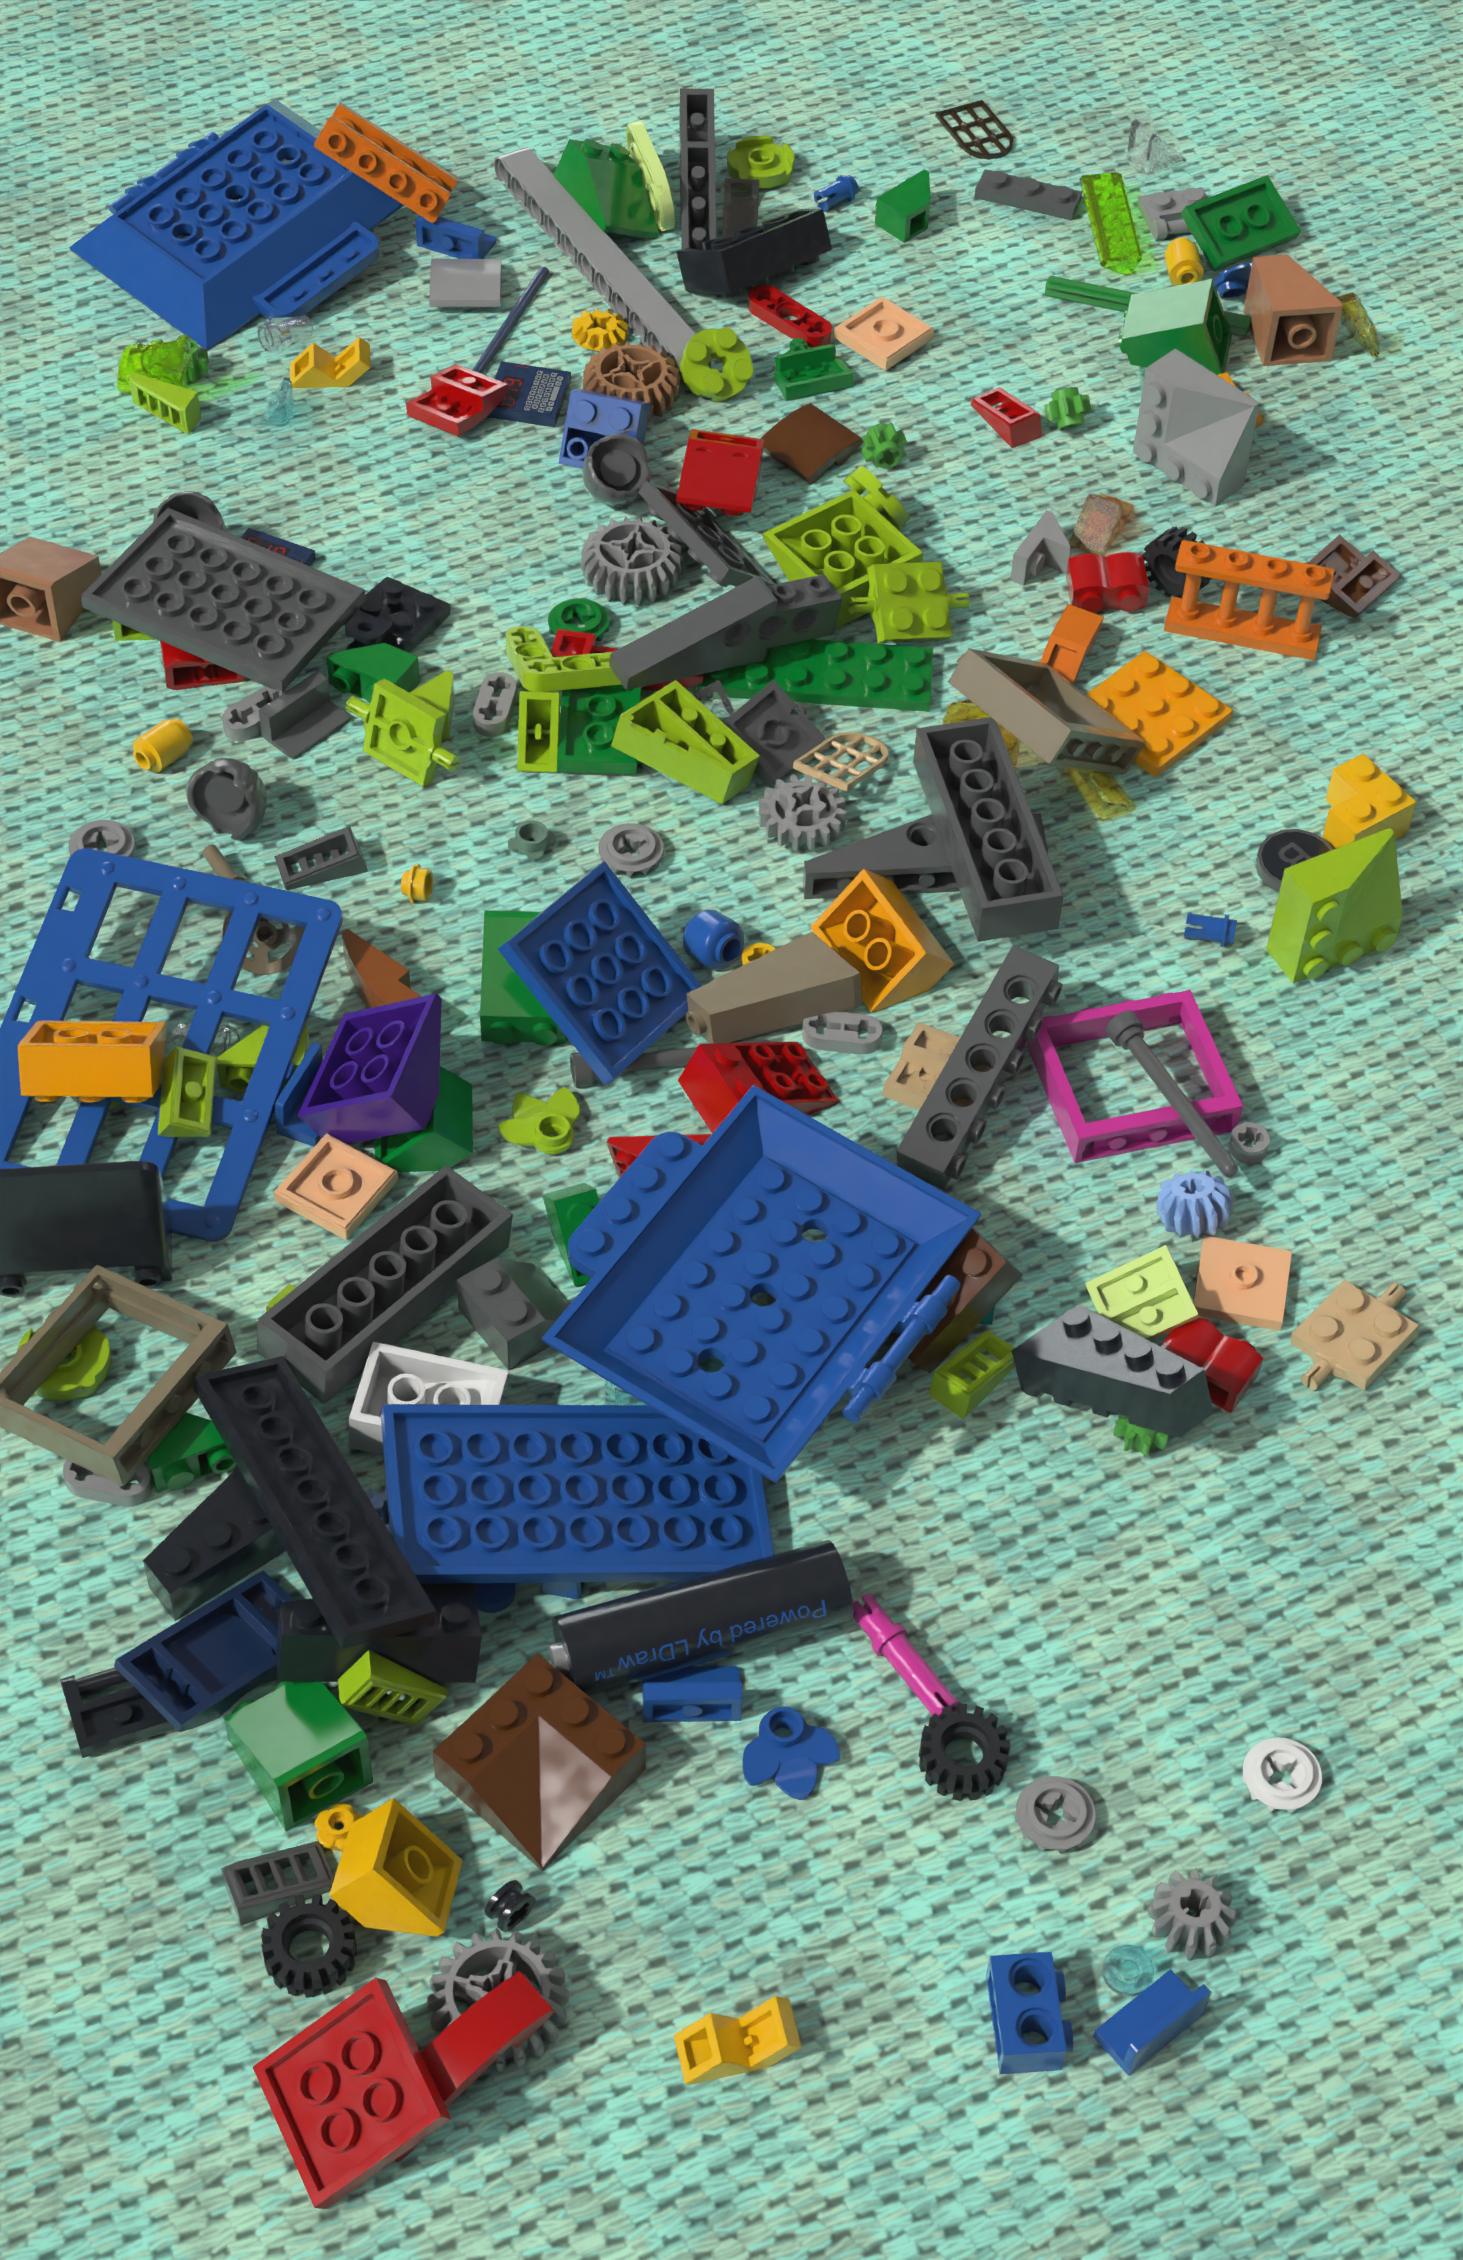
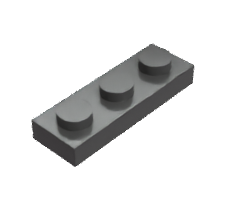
[974,169,1082,221]

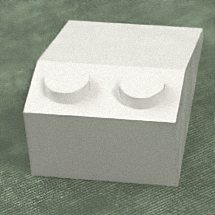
[349,1342,509,1455]

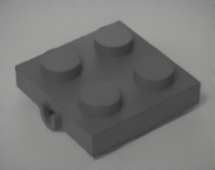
[723,680,826,788]

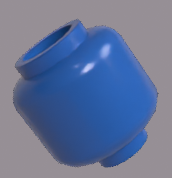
[683,909,744,970]

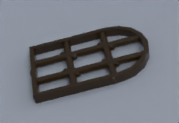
[935,100,1013,160]

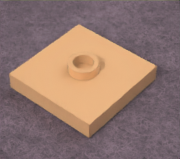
[834,297,934,371]
[274,1133,399,1241]
[1193,1235,1292,1331]

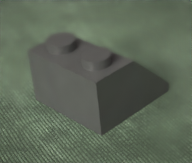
[457,1258,568,1371]

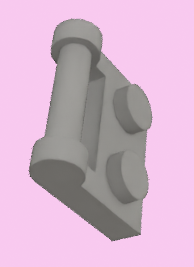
[1137,187,1208,241]

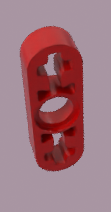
[748,285,832,347]

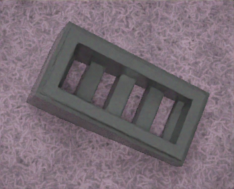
[274,826,368,890]
[221,1841,334,1926]

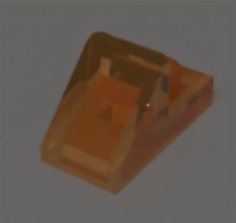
[1069,493,1134,556]

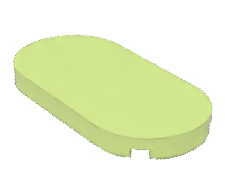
[625,119,675,231]

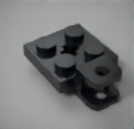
[344,577,451,653]

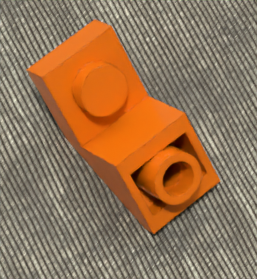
[1040,604,1104,685]

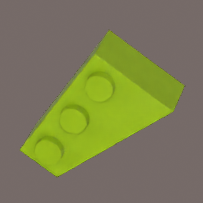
[611,680,760,804]

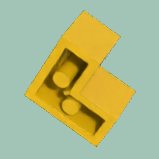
[1322,753,1416,849]

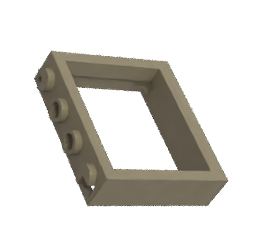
[948,648,1146,775]
[0,1265,237,1487]

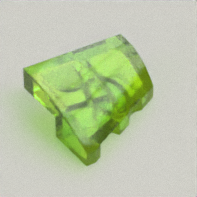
[117,335,193,400]

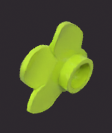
[498,1087,580,1154]

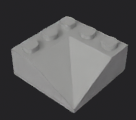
[1133,349,1260,506]

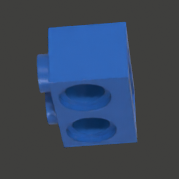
[986,1952,1073,2075]

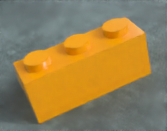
[810,869,954,1013]
[18,1021,167,1103]

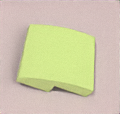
[1085,1245,1200,1341]

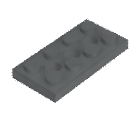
[638,480,774,587]

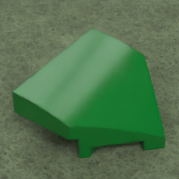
[774,338,854,401]

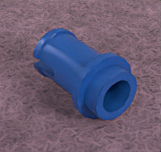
[814,175,859,212]
[1184,912,1237,947]

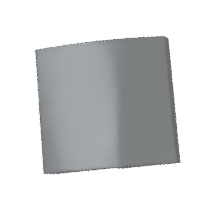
[429,259,502,307]

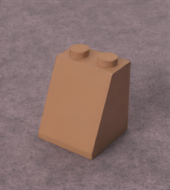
[1243,255,1343,366]
[0,537,102,642]

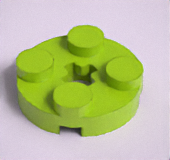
[727,136,795,190]
[680,327,754,402]
[843,465,910,530]
[17,1319,112,1401]

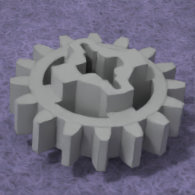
[759,775,846,851]

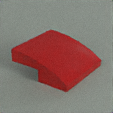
[406,364,508,437]

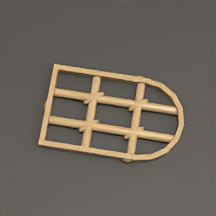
[793,732,889,792]

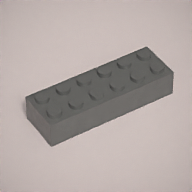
[913,717,1063,942]
[257,1165,513,1404]

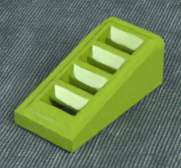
[129,372,201,435]
[929,1330,1015,1419]
[338,1650,447,1725]

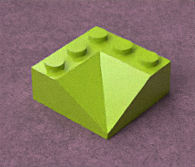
[763,489,923,629]
[1266,827,1403,983]

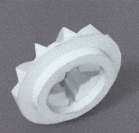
[1242,1737,1322,1814]

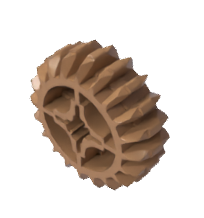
[583,341,680,422]

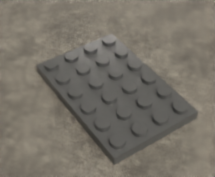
[81,508,365,692]

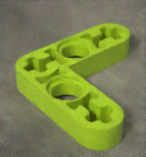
[505,626,622,692]

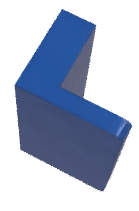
[415,215,496,259]
[275,1042,322,1147]
[642,1666,742,1722]
[1093,1969,1212,2076]

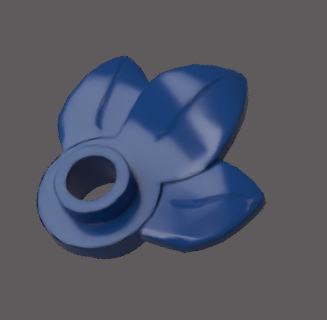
[1214,263,1252,298]
[742,1706,840,1800]

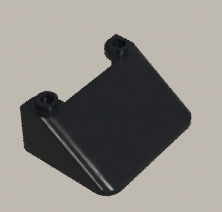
[0,1161,172,1297]

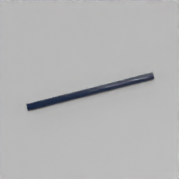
[472,266,549,374]

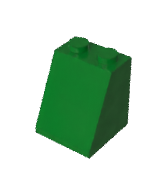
[1119,279,1232,375]
[480,910,566,1046]
[224,1682,373,1831]

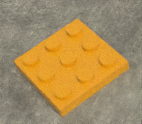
[1086,650,1233,778]

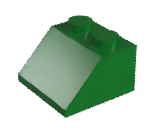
[375,1066,473,1172]

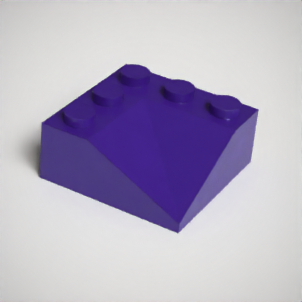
[298,993,442,1144]

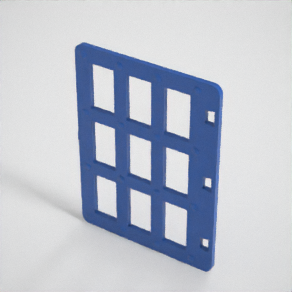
[0,848,343,1242]

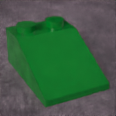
[553,139,659,239]

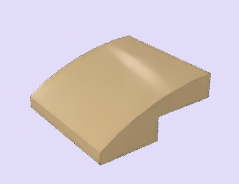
[882,1022,991,1110]

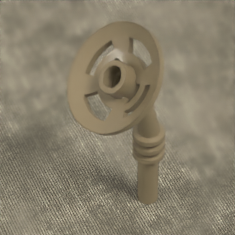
[202,844,305,975]

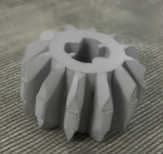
[1148,1868,1237,1960]

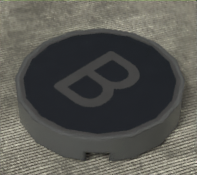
[1256,829,1334,893]

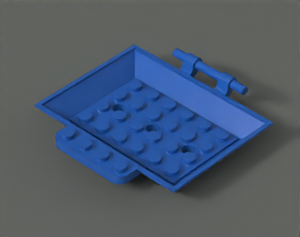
[69,99,404,351]
[541,1085,981,1483]

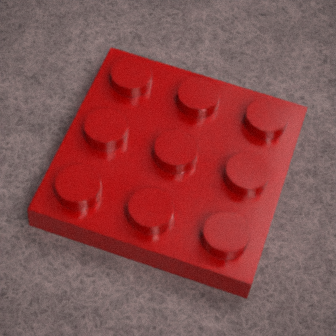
[253,1977,451,2210]

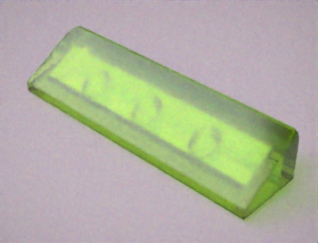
[1079,172,1142,275]

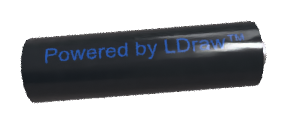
[548,1540,854,1696]

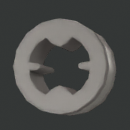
[1229,1122,1270,1164]

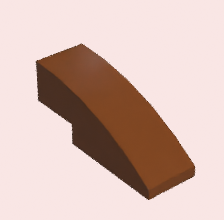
[342,929,422,1009]

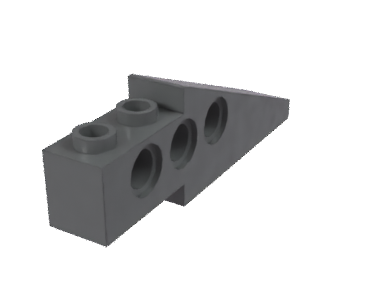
[679,88,716,250]
[609,574,843,690]
[803,813,1048,899]

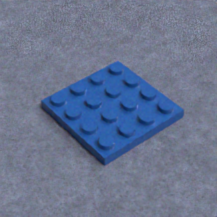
[498,861,702,1085]

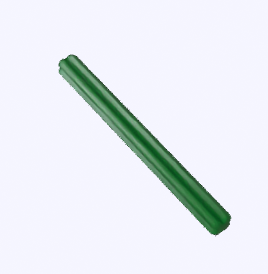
[1045,276,1251,337]

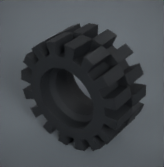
[1142,526,1213,598]
[918,1704,1010,1801]
[261,1894,357,1998]

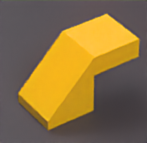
[290,337,370,388]
[674,1996,802,2085]

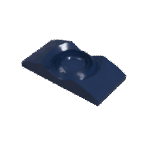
[114,1570,295,1732]

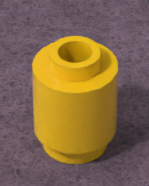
[1164,238,1204,286]
[133,718,193,773]

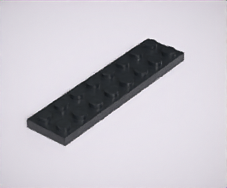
[194,1356,437,1650]

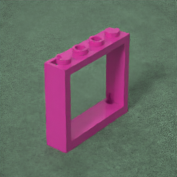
[1026,990,1243,1163]

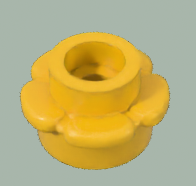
[401,864,433,904]
[315,1803,363,1851]

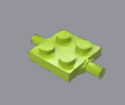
[847,562,970,644]
[345,679,460,787]

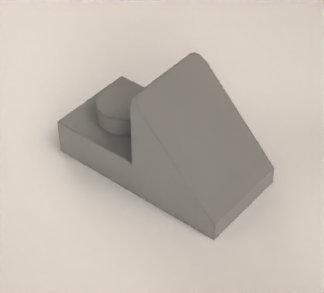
[1010,510,1071,586]

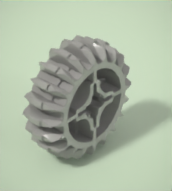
[581,516,683,606]
[427,1928,569,2073]

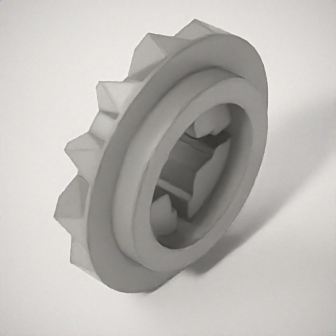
[69,820,135,858]
[599,823,663,878]
[1015,1776,1096,1855]

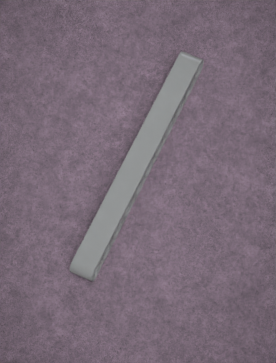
[494,147,711,381]

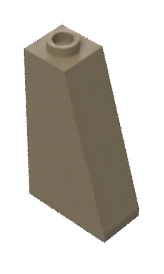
[686,932,863,1043]

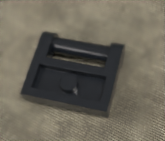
[60,1667,175,1758]

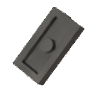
[258,670,350,760]

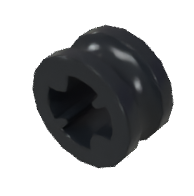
[484,1880,535,1932]

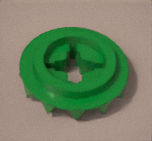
[548,598,609,641]

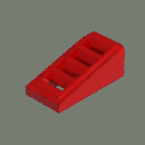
[970,387,1042,448]

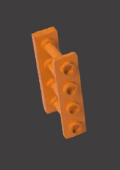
[314,102,459,223]
[1164,540,1334,660]

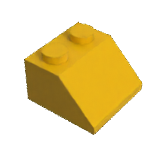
[329,1798,463,1937]

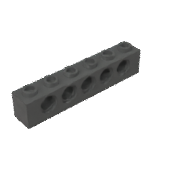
[896,945,1063,1190]

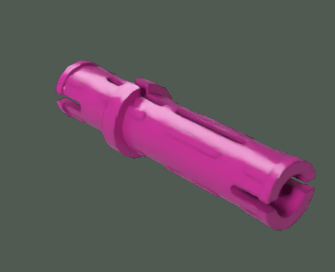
[853,1593,961,1718]

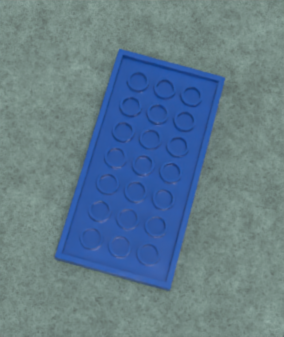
[380,1404,774,1584]

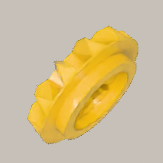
[571,308,628,351]

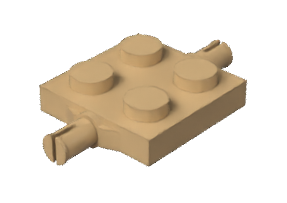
[1290,1280,1419,1391]

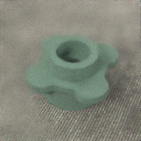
[508,820,556,861]

